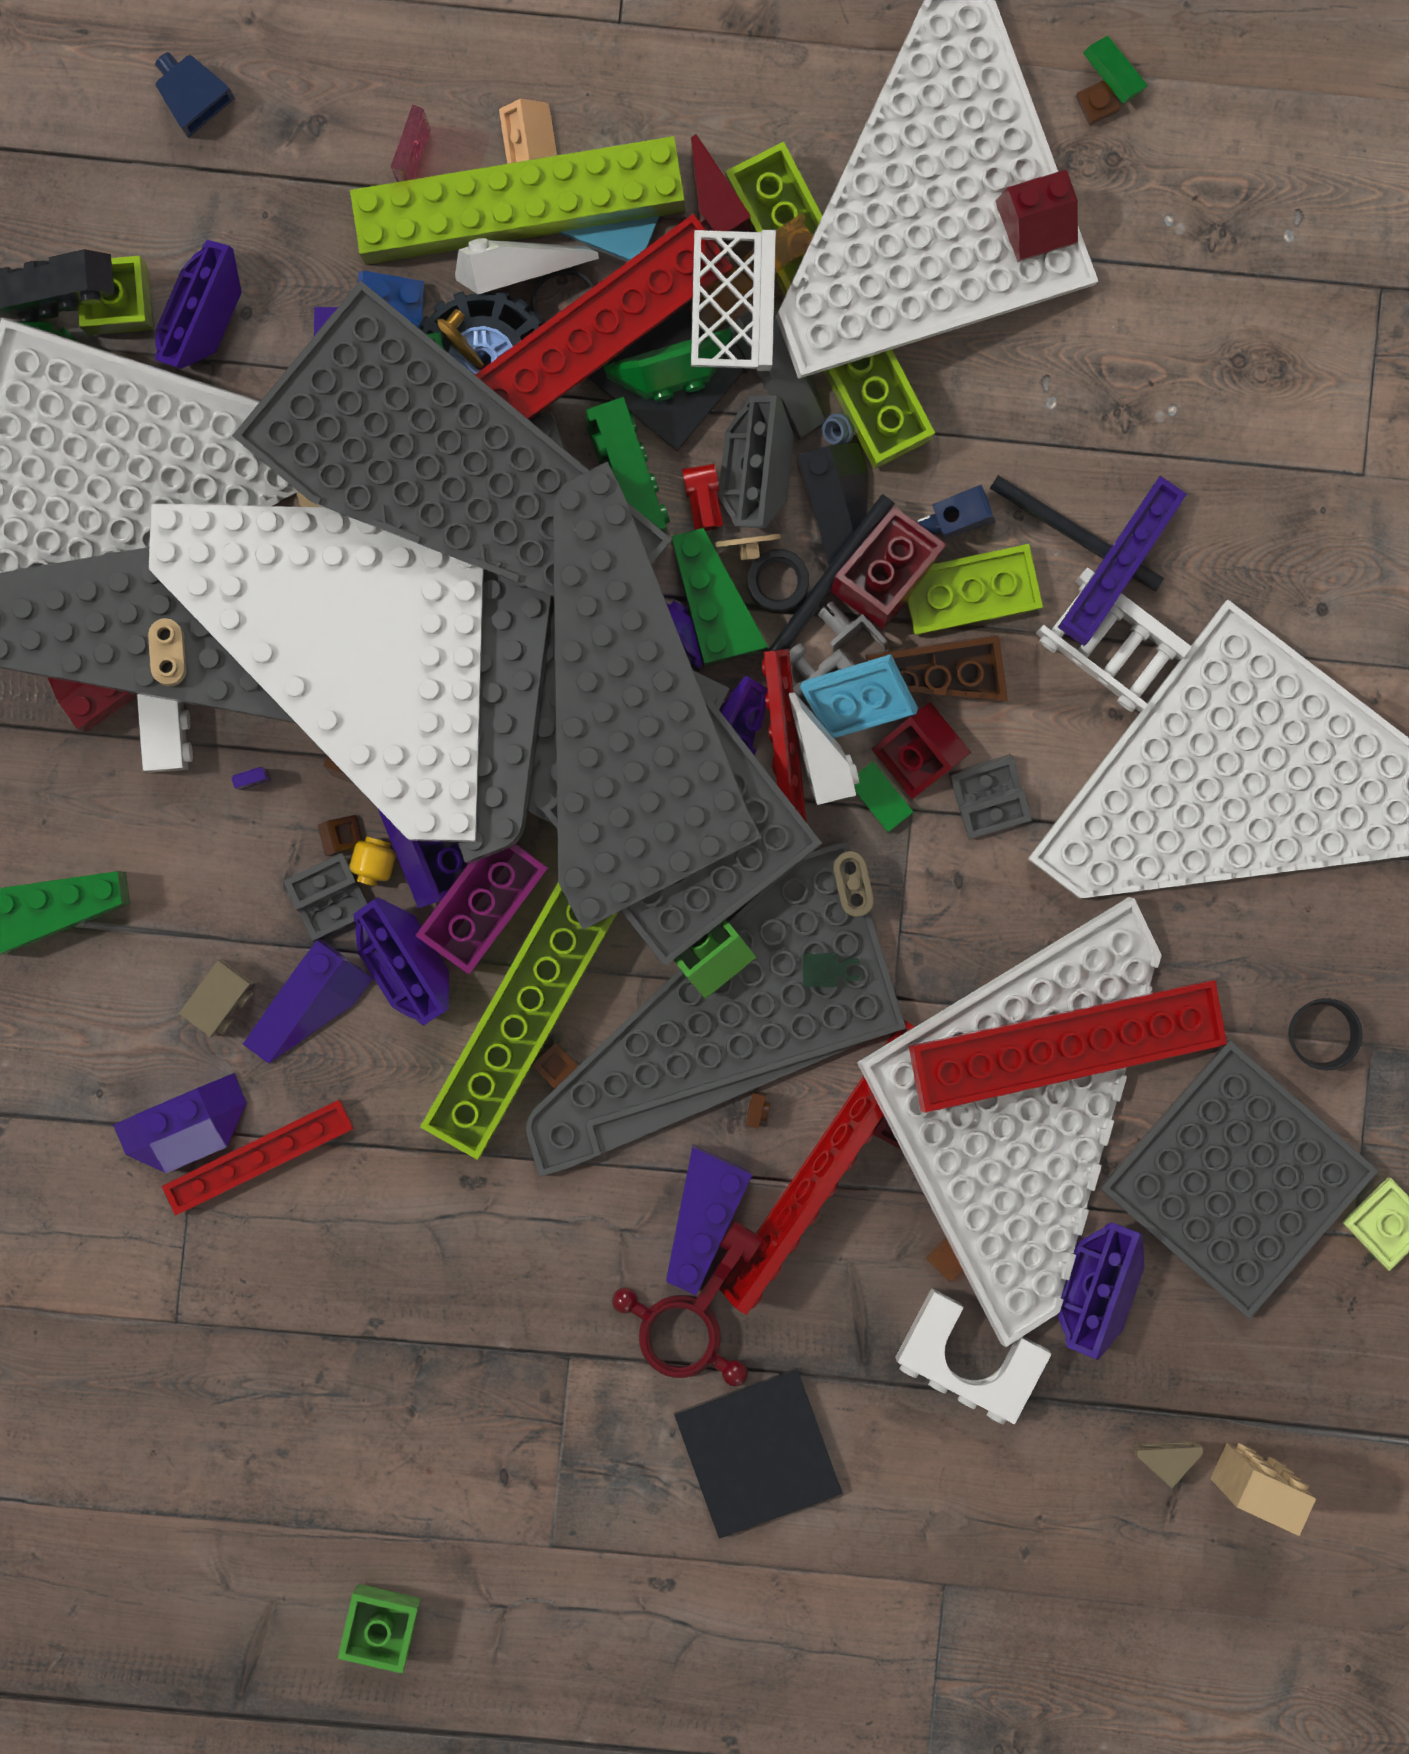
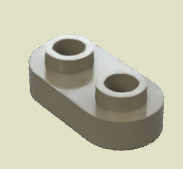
[833,851,874,917]

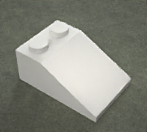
[788,692,859,805]

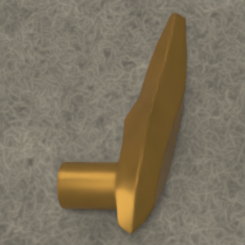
[437,309,484,368]

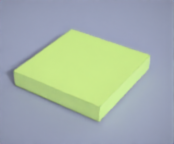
[1342,1177,1409,1271]

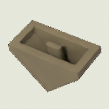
[1132,1441,1203,1488]

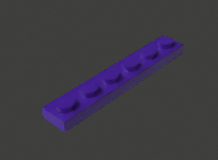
[1057,476,1187,646]

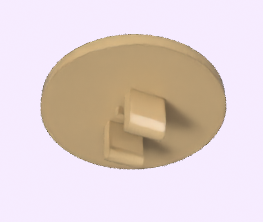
[715,534,781,560]

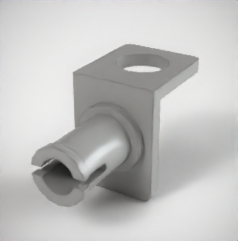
[818,601,889,652]

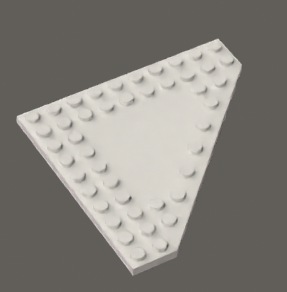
[775,0,1099,379]
[0,317,298,573]
[149,504,484,842]
[1028,600,1409,899]
[857,897,1162,1347]

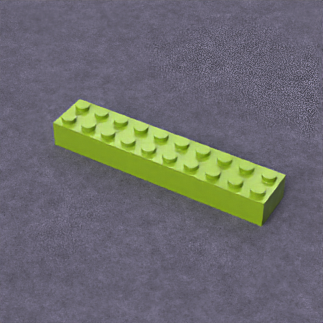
[350,136,686,265]
[725,141,935,470]
[420,883,619,1160]

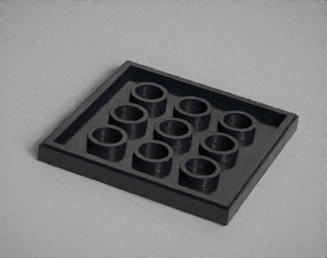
[587,300,747,452]
[674,1368,843,1539]

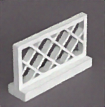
[691,230,776,371]

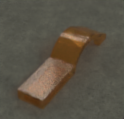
[687,213,813,333]

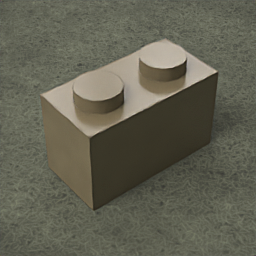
[178,960,255,1037]

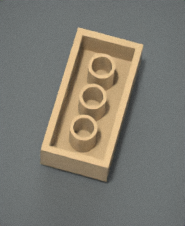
[1210,1443,1316,1536]

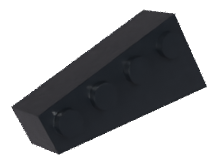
[0,249,114,322]

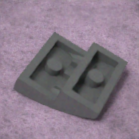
[949,754,1032,839]
[283,853,368,943]

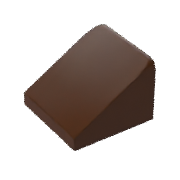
[318,815,362,856]

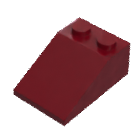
[691,134,751,251]
[831,506,947,630]

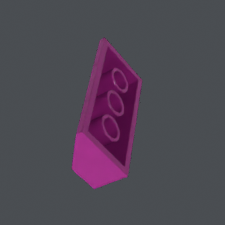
[415,844,548,974]

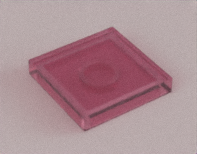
[391,104,431,182]

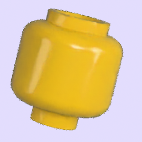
[349,836,397,887]

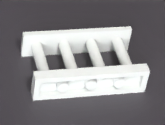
[1036,567,1192,712]

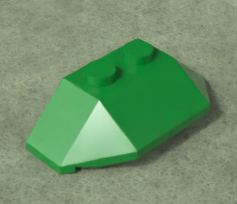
[604,328,732,402]

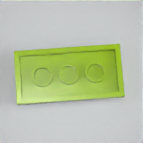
[907,544,1043,636]

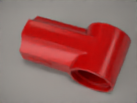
[682,464,723,531]

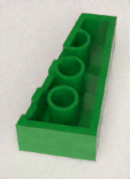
[585,397,670,533]
[671,528,768,667]
[0,871,130,955]

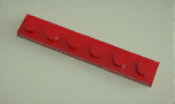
[762,649,807,823]
[161,1099,354,1216]

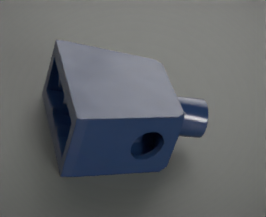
[155,52,235,138]
[917,485,996,539]

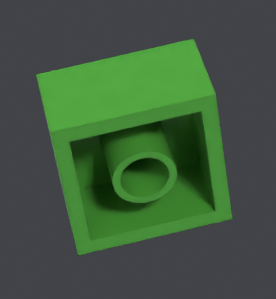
[338,1584,422,1674]

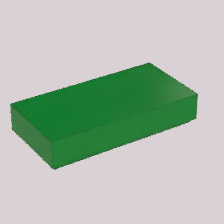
[1083,35,1148,104]
[854,761,913,833]

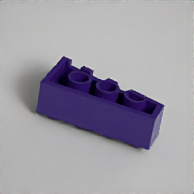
[666,1144,752,1295]

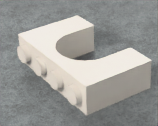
[895,1288,1051,1425]

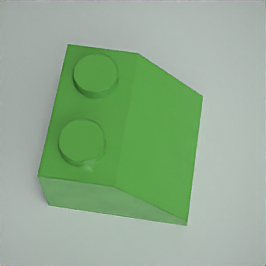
[674,919,756,999]

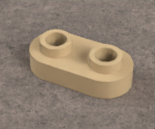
[148,618,186,687]

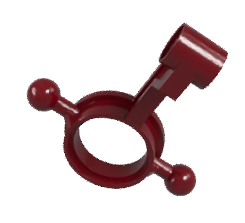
[612,1221,763,1387]

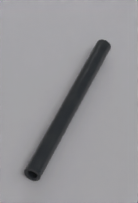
[989,475,1164,592]
[767,494,895,651]

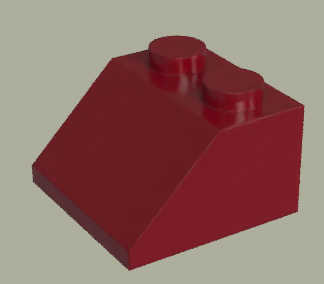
[995,169,1078,262]
[48,678,137,732]
[872,702,971,799]

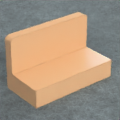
[499,99,557,164]

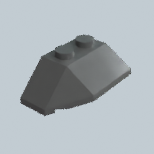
[718,395,794,528]

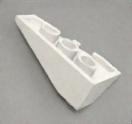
[455,238,599,294]

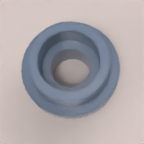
[822,413,854,445]

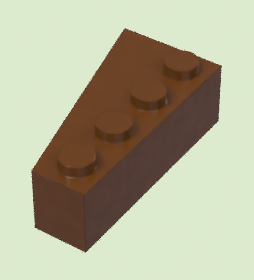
[865,635,1008,701]

